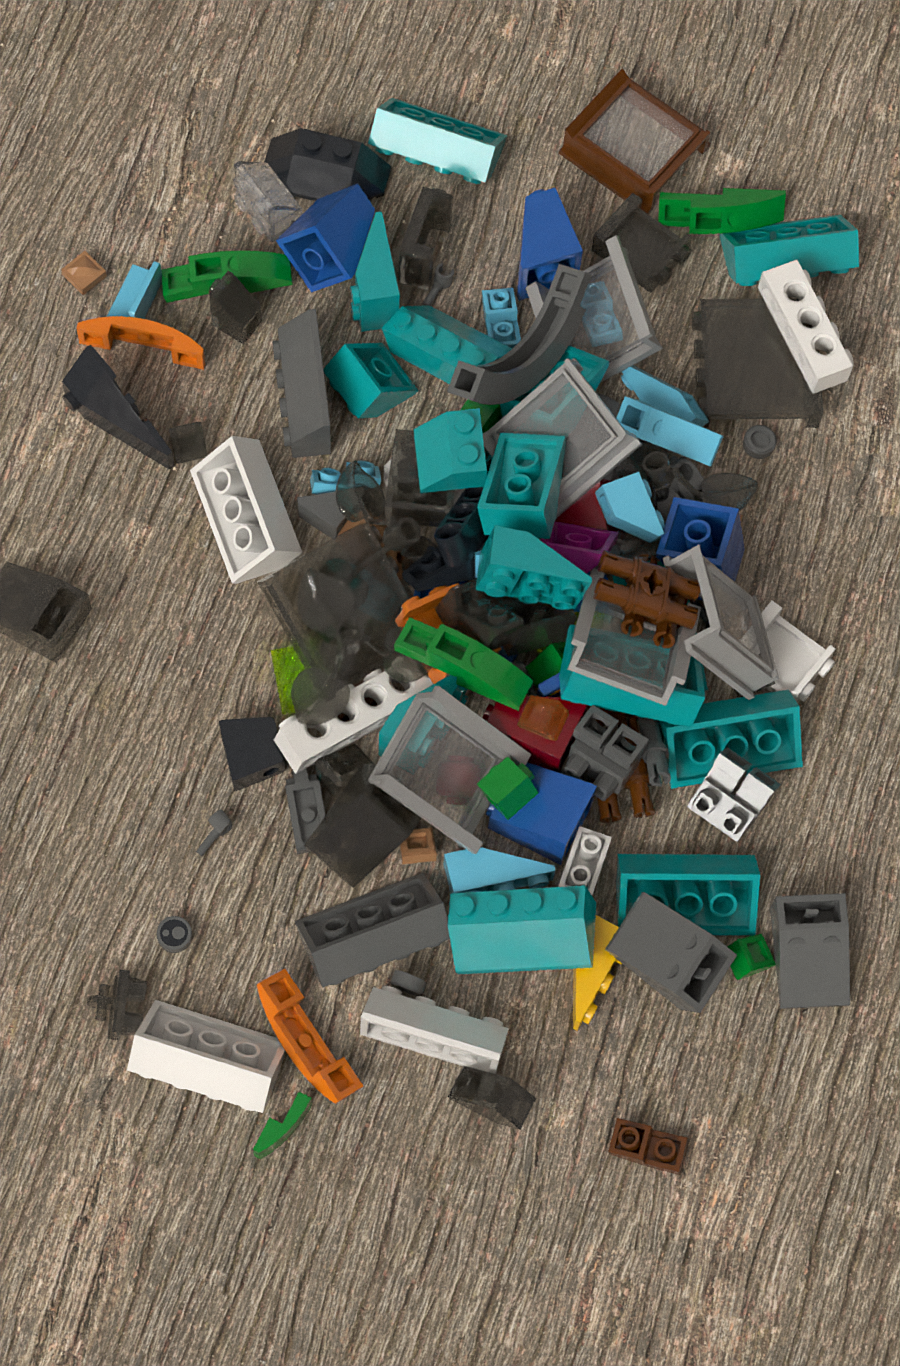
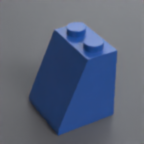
[276,183,375,292]
[517,188,583,301]
[656,497,745,601]
[486,763,597,865]

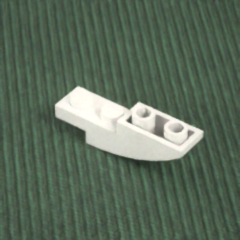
[558,826,612,970]

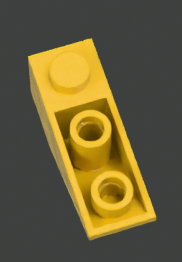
[573,915,622,1031]

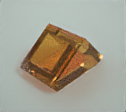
[517,695,569,741]

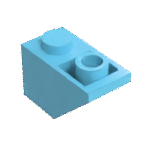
[595,472,665,543]

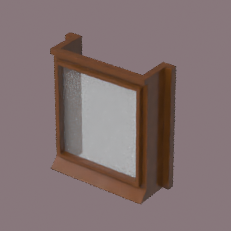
[559,68,711,216]

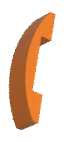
[76,316,205,370]
[257,969,363,1104]

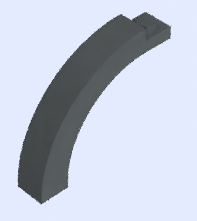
[447,264,592,405]

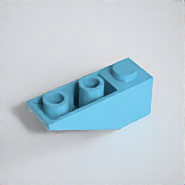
[621,365,709,427]
[616,396,723,466]
[443,847,555,893]

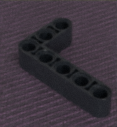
[434,441,581,567]

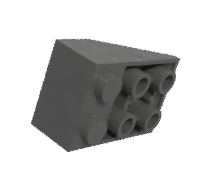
[605,892,737,1013]
[770,893,850,1009]

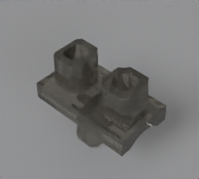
[87,969,147,1040]

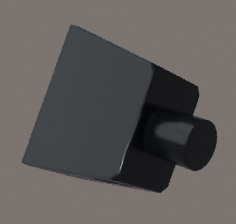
[219,717,285,791]

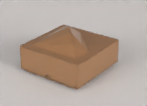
[61,251,107,295]
[398,827,437,865]

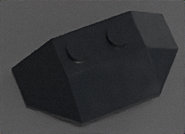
[263,128,392,201]

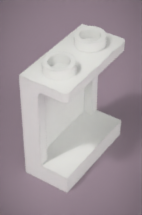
[739,600,836,702]

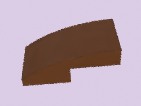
[608,1118,689,1175]

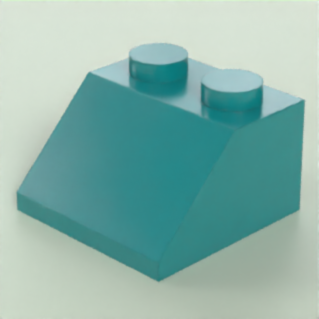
[323,343,419,418]
[413,408,487,493]

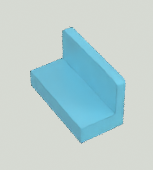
[107,261,162,319]

